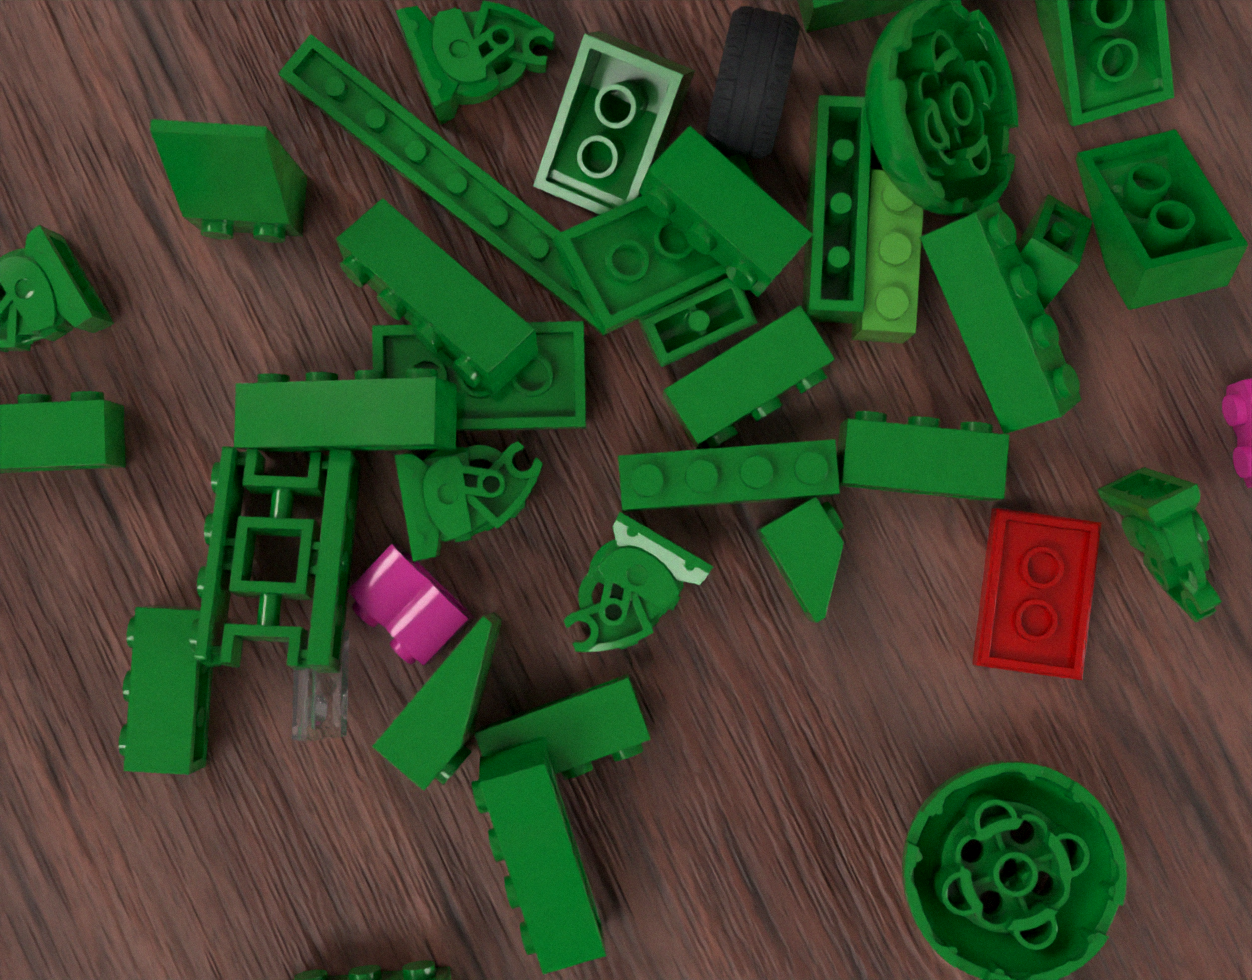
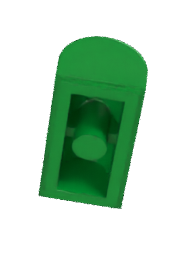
[638,277,758,367]

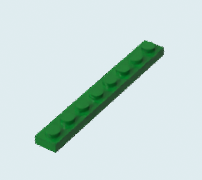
[278,34,608,337]

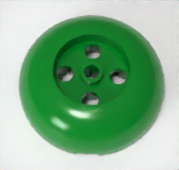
[865,0,1018,216]
[902,760,1127,980]

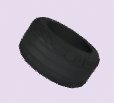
[705,6,800,159]

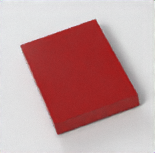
[972,508,1102,680]

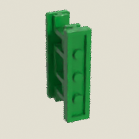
[189,446,362,674]

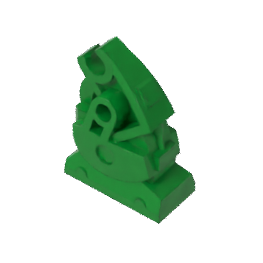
[395,1,556,125]
[0,225,114,353]
[394,441,543,562]
[1097,467,1221,623]
[564,512,713,652]

